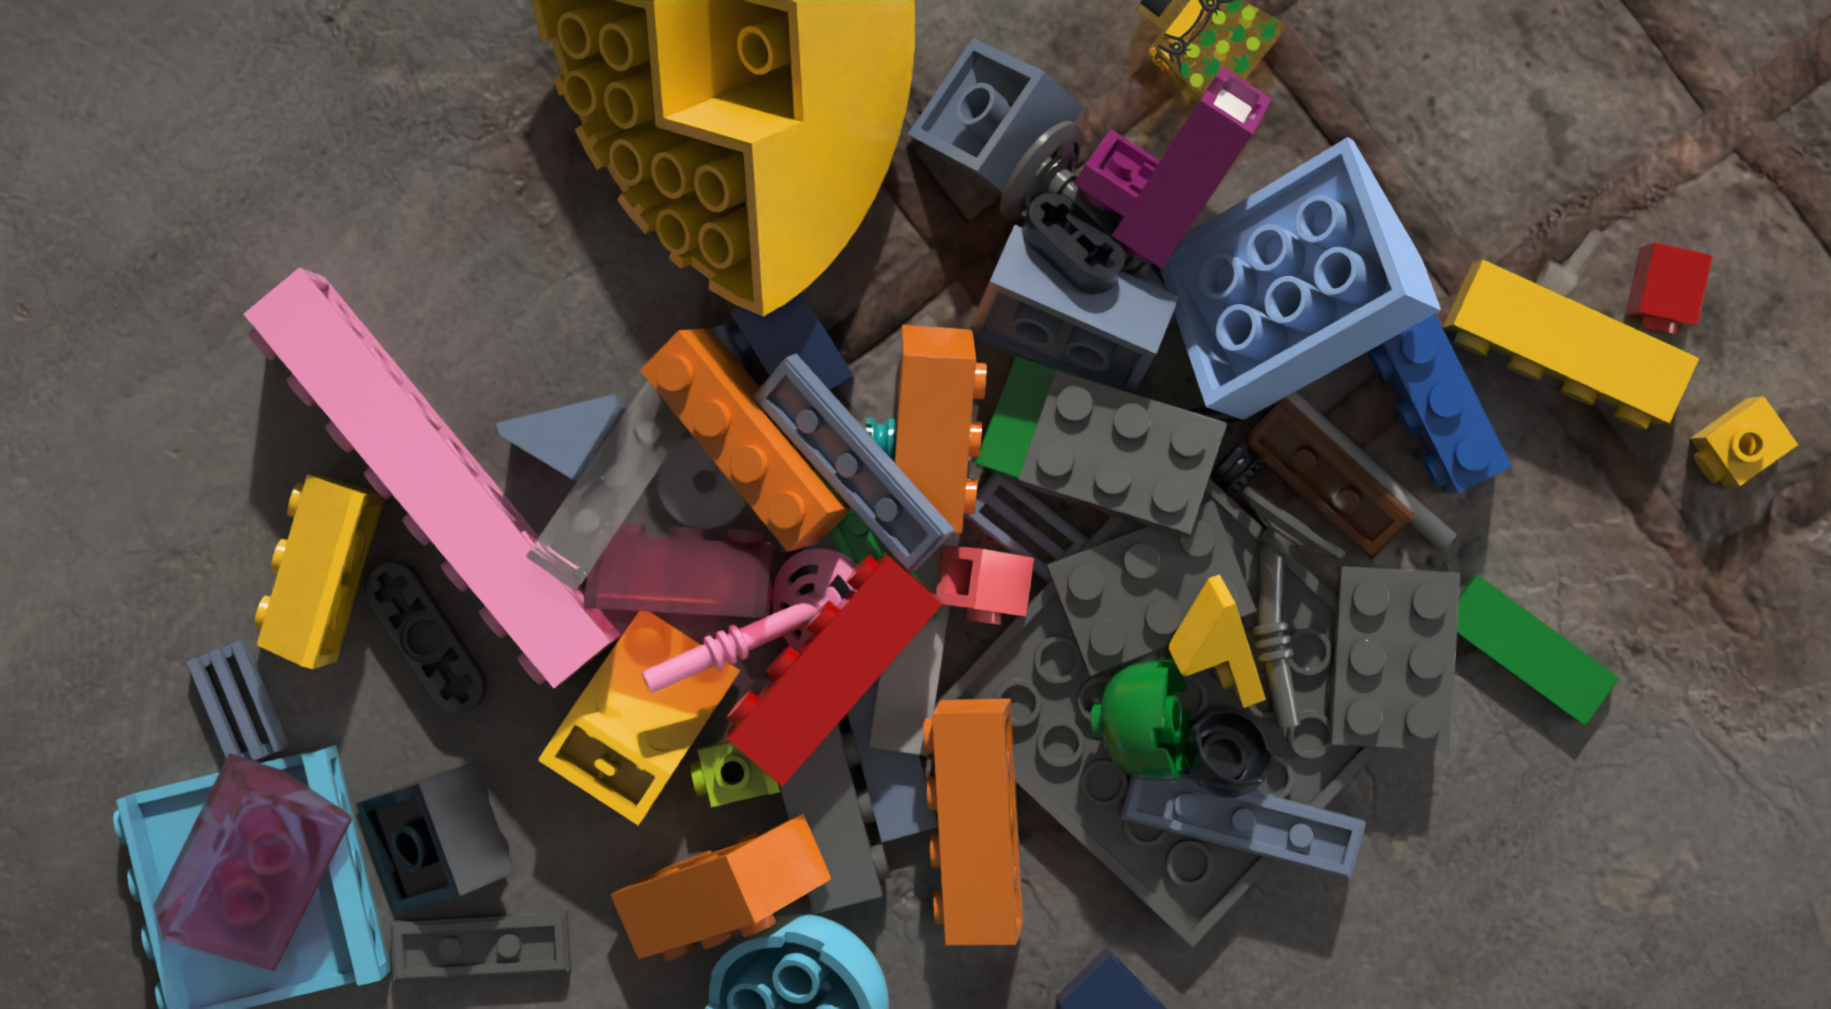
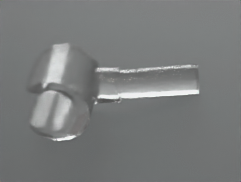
[1536,229,1605,296]

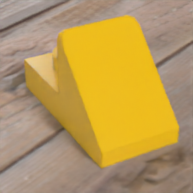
[1169,574,1266,708]

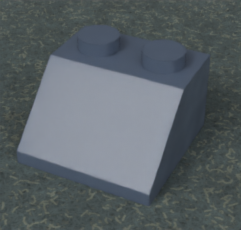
[907,38,1084,197]

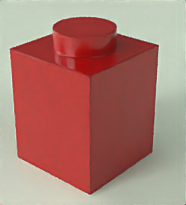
[1625,242,1713,336]

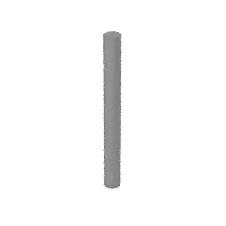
[1274,391,1457,551]

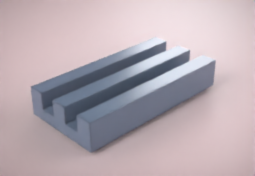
[964,474,1089,583]
[187,638,290,770]

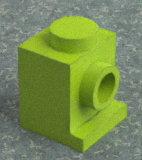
[690,740,781,808]

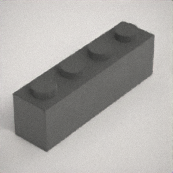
[753,677,891,915]

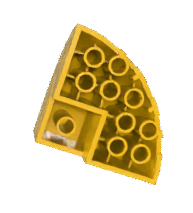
[532,0,915,317]

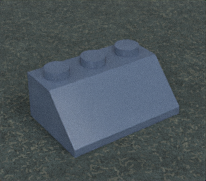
[969,225,1179,394]

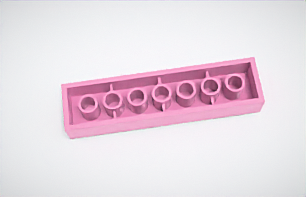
[243,268,622,688]

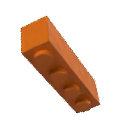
[640,327,852,552]
[923,698,1023,945]

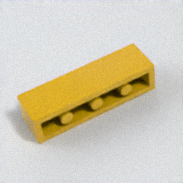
[1443,260,1699,430]

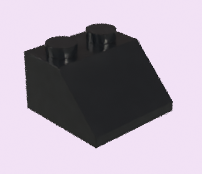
[355,761,515,913]

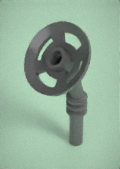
[1000,121,1178,327]
[1243,485,1346,729]

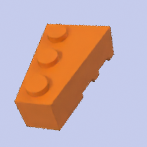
[894,325,987,533]
[610,813,832,961]

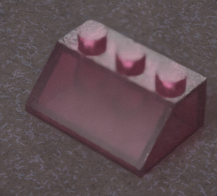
[584,522,776,618]
[153,753,352,972]

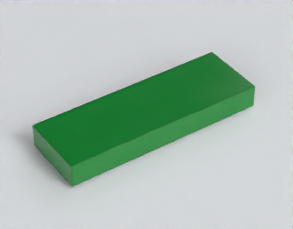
[1457,574,1620,726]

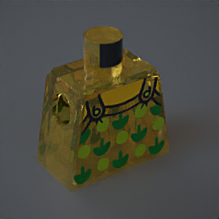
[1136,0,1287,106]

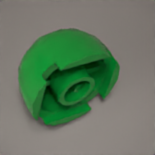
[1091,660,1191,781]

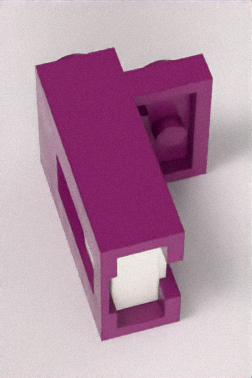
[1073,66,1272,268]

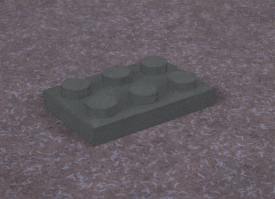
[1018,370,1227,539]
[1046,500,1256,676]
[1328,566,1460,751]

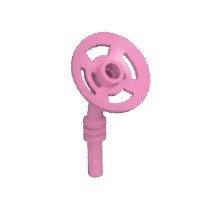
[641,547,858,694]

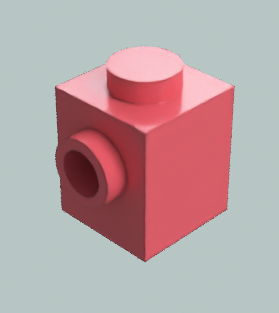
[936,545,1034,625]

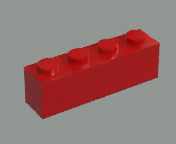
[726,551,943,786]

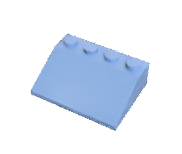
[1159,137,1441,420]

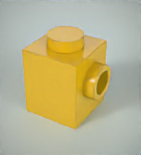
[1690,396,1798,486]

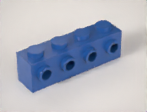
[1368,314,1512,493]

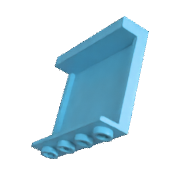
[113,745,391,1009]

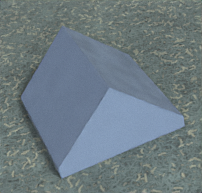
[496,394,629,480]

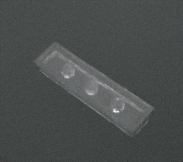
[525,380,686,591]

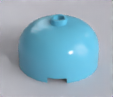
[705,913,889,1009]

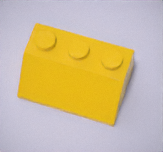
[254,474,385,669]

